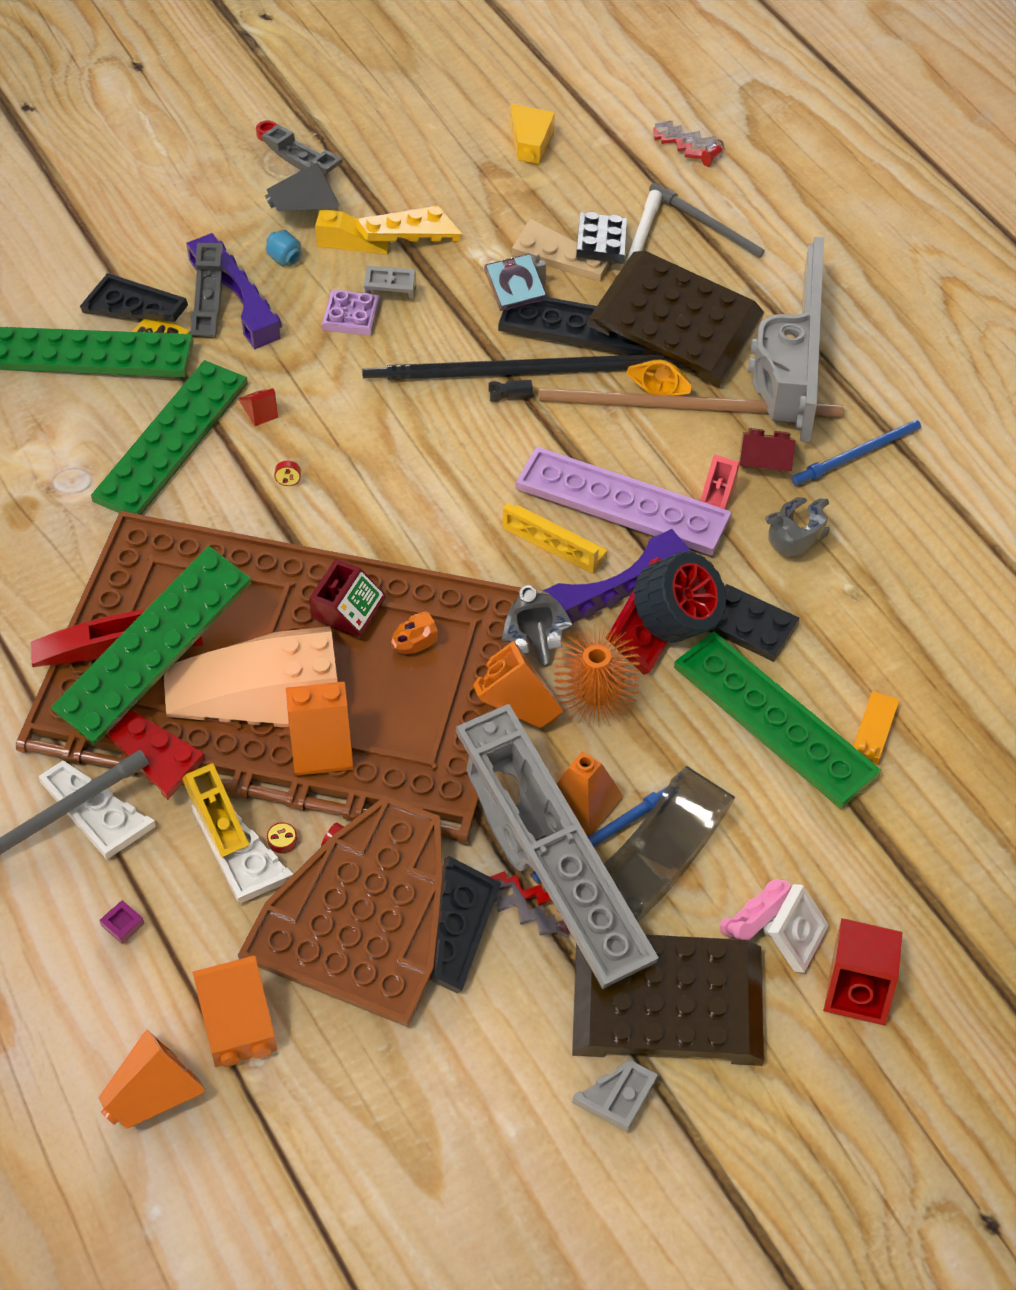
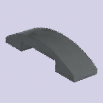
[262,125,343,174]
[190,243,222,337]

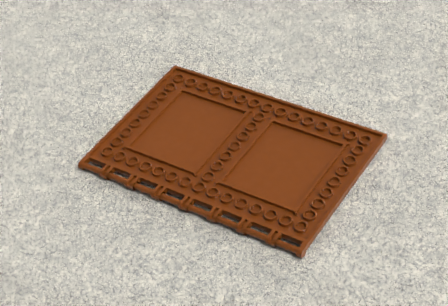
[16,511,521,844]

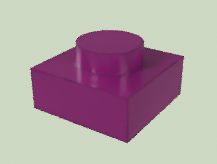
[99,900,145,944]

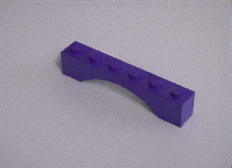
[186,233,282,350]
[543,529,690,624]

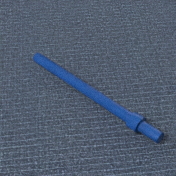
[791,420,921,486]
[531,783,679,884]

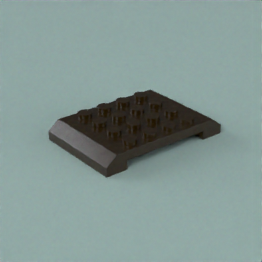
[587,250,764,388]
[572,934,764,1066]

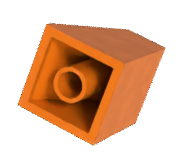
[286,682,353,776]
[192,955,277,1067]

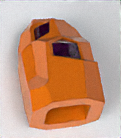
[391,611,438,654]

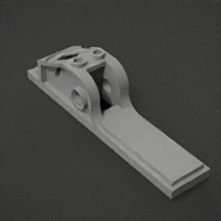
[748,237,824,442]
[455,704,659,989]

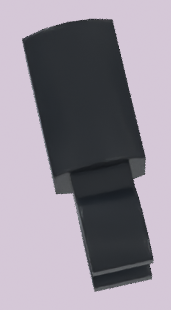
[488,380,533,402]

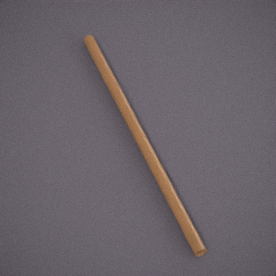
[539,388,844,418]

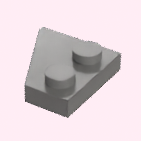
[572,1060,658,1133]

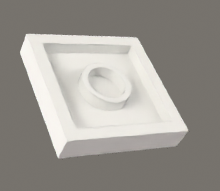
[763,884,829,973]

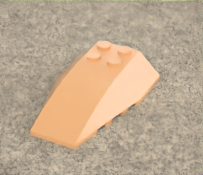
[164,626,337,727]

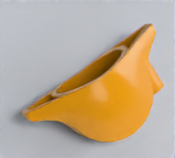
[626,359,692,396]

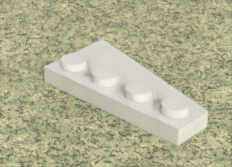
[38,761,156,860]
[191,805,293,904]

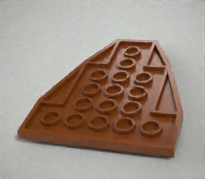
[238,796,443,1027]

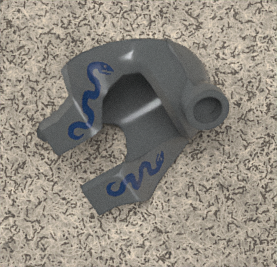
[765,497,830,557]
[502,585,572,665]

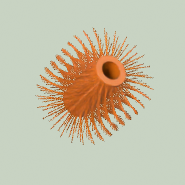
[554,624,640,727]

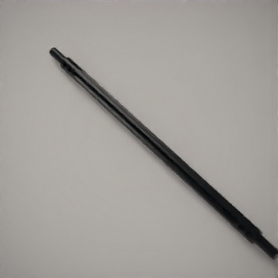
[362,354,687,380]

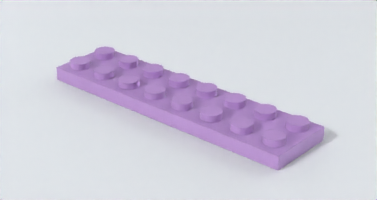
[516,446,732,556]

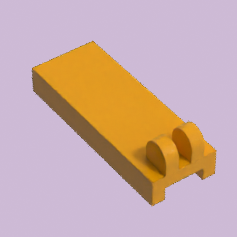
[853,691,900,765]

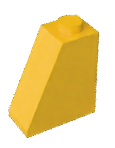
[510,103,555,164]

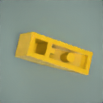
[315,209,390,255]
[182,763,249,858]

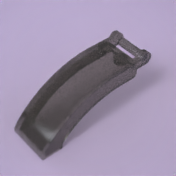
[604,766,735,922]

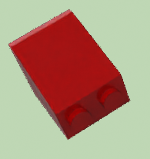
[823,918,903,1026]

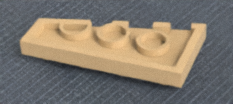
[512,218,609,282]

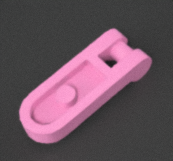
[720,879,792,940]

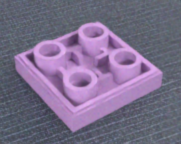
[322,290,380,336]

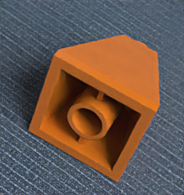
[557,752,623,837]

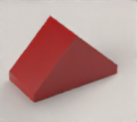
[238,388,278,426]

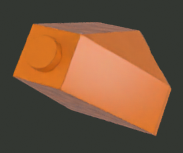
[473,641,564,728]
[98,1029,206,1129]

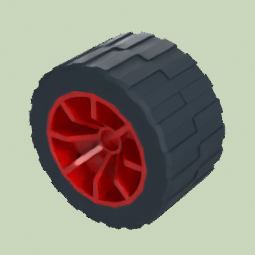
[634,551,727,643]

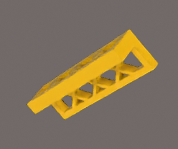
[502,503,607,574]

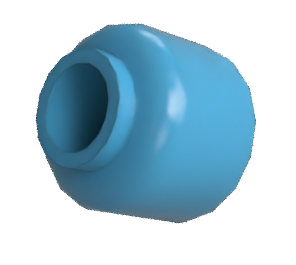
[266,230,302,266]

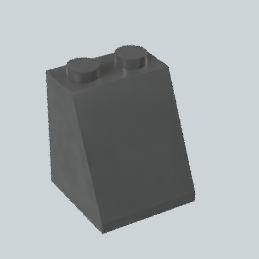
[265,162,340,211]

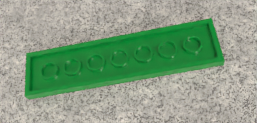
[0,327,194,377]
[91,360,248,515]
[50,546,252,746]
[674,631,881,809]

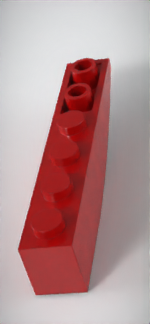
[31,609,203,667]

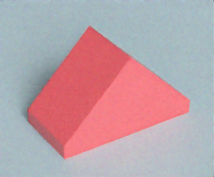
[700,454,740,510]

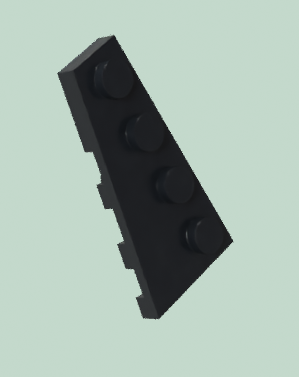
[80,273,188,322]
[430,856,501,993]

